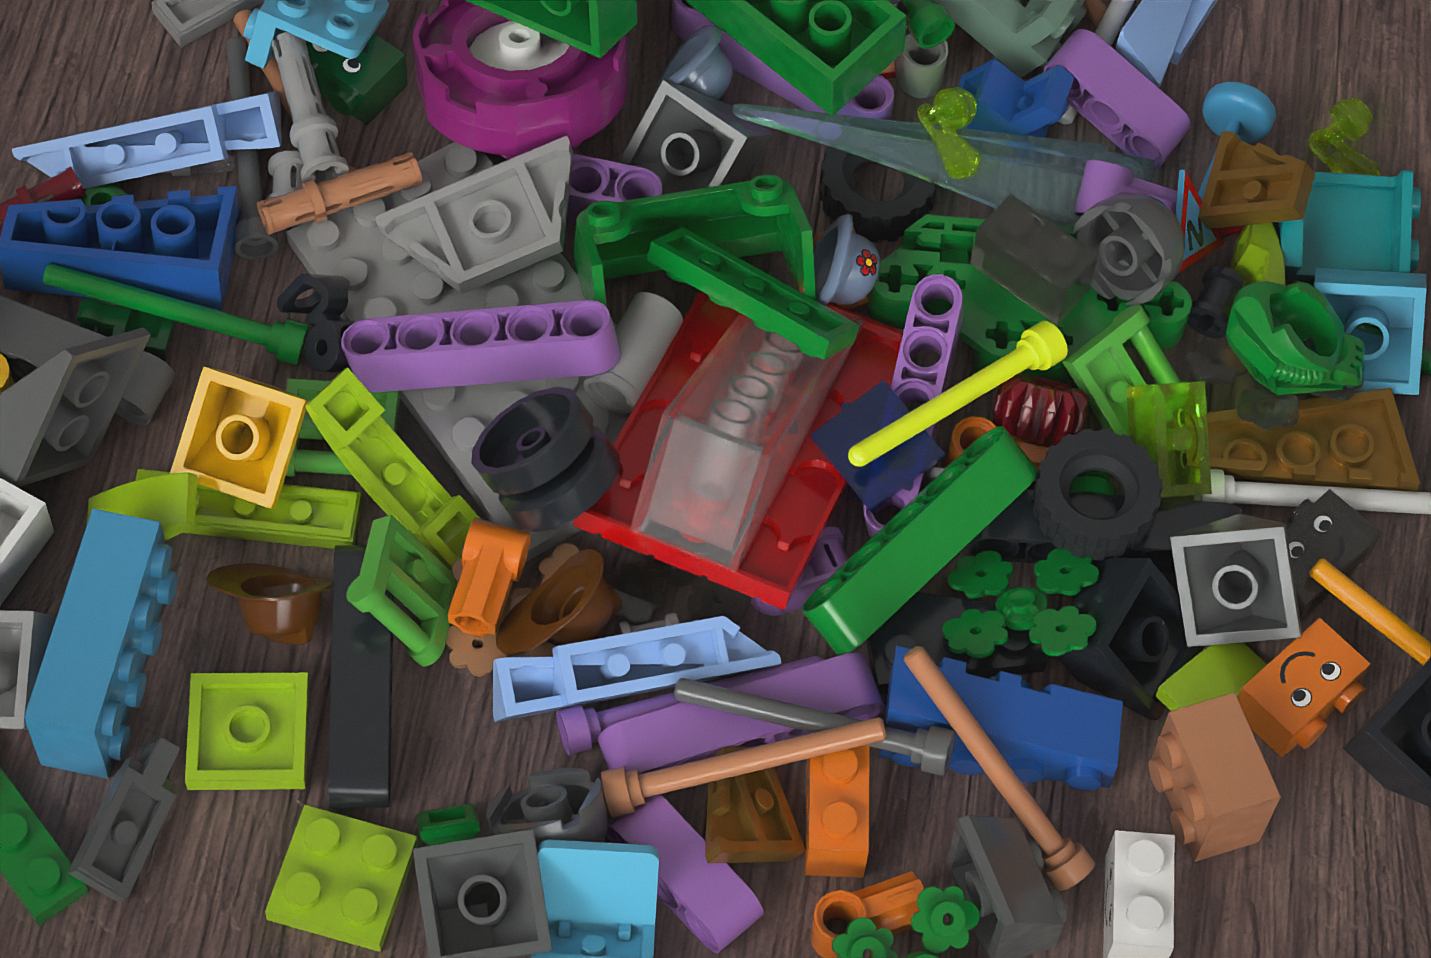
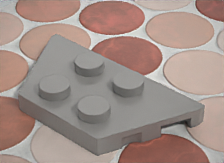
[374,135,573,294]

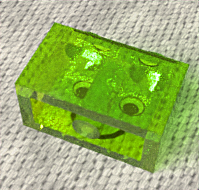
[1126,381,1212,498]

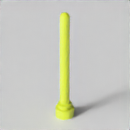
[848,321,1068,467]

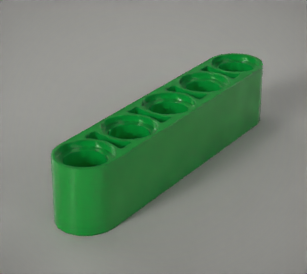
[801,426,1038,655]

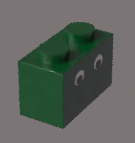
[306,33,408,125]

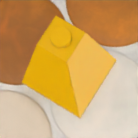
[170,367,309,509]

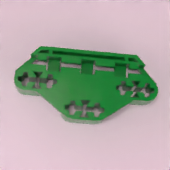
[866,214,1192,384]

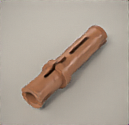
[257,152,422,235]

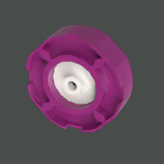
[412,0,629,159]

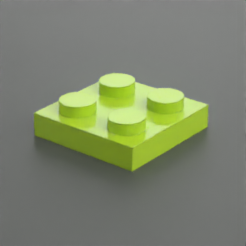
[185,672,309,790]
[265,805,418,952]

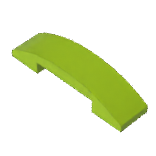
[305,368,481,571]

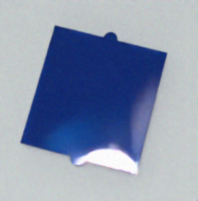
[810,380,945,512]

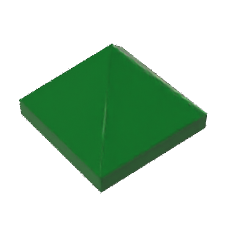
[416,803,480,846]

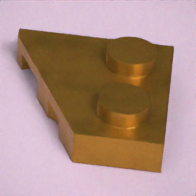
[1198,131,1315,229]
[705,747,806,864]

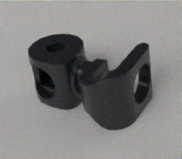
[277,273,357,373]

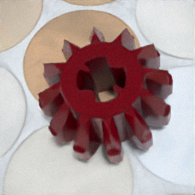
[993,373,1088,446]

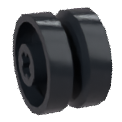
[471,387,620,532]

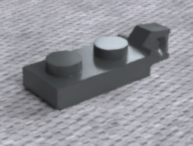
[68,737,180,902]

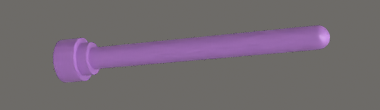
[556,656,825,755]

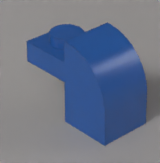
[947,58,1074,150]

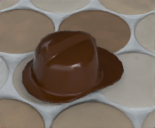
[496,549,623,655]
[206,563,333,645]

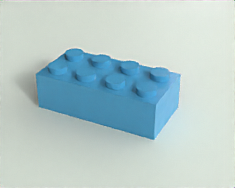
[24,508,178,779]

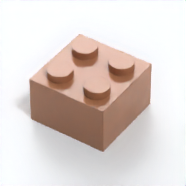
[1149,692,1281,862]

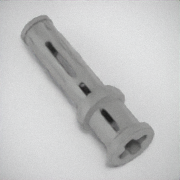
[271,32,349,183]

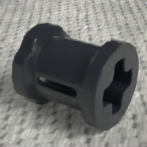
[1187,266,1248,339]

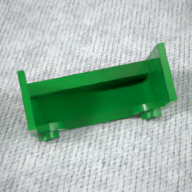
[573,174,816,307]

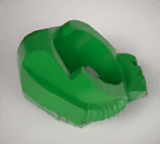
[1226,281,1366,395]

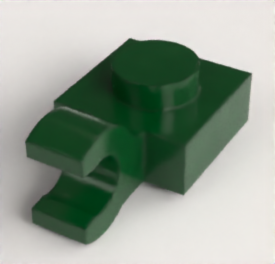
[77,299,177,361]

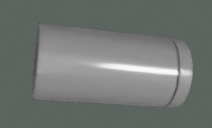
[584,292,683,413]

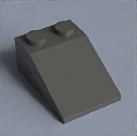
[0,328,151,487]

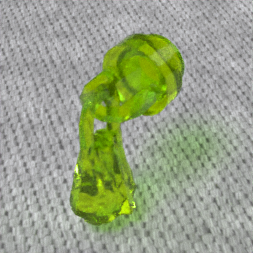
[917,86,983,179]
[1308,97,1381,176]

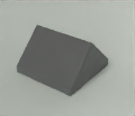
[1170,514,1302,647]

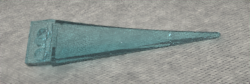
[732,103,1155,227]

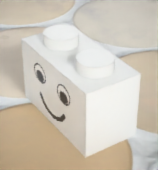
[1103,830,1175,958]

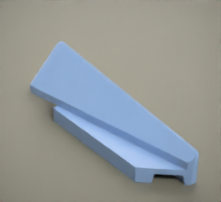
[1115,0,1218,88]
[12,90,282,189]
[493,616,782,722]

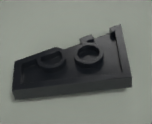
[866,592,1047,694]

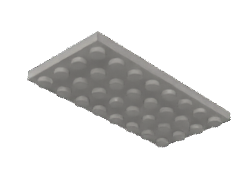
[286,142,632,562]

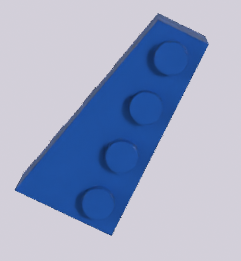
[0,186,240,311]
[879,645,1123,791]

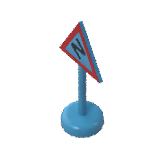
[1176,82,1277,274]

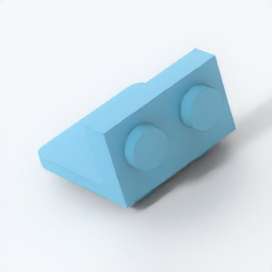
[243,0,389,69]
[532,840,659,958]

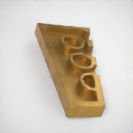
[1175,388,1420,492]

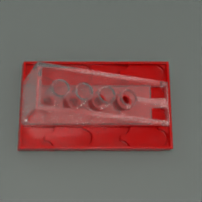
[572,290,904,610]

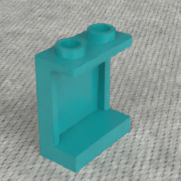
[1273,170,1421,281]

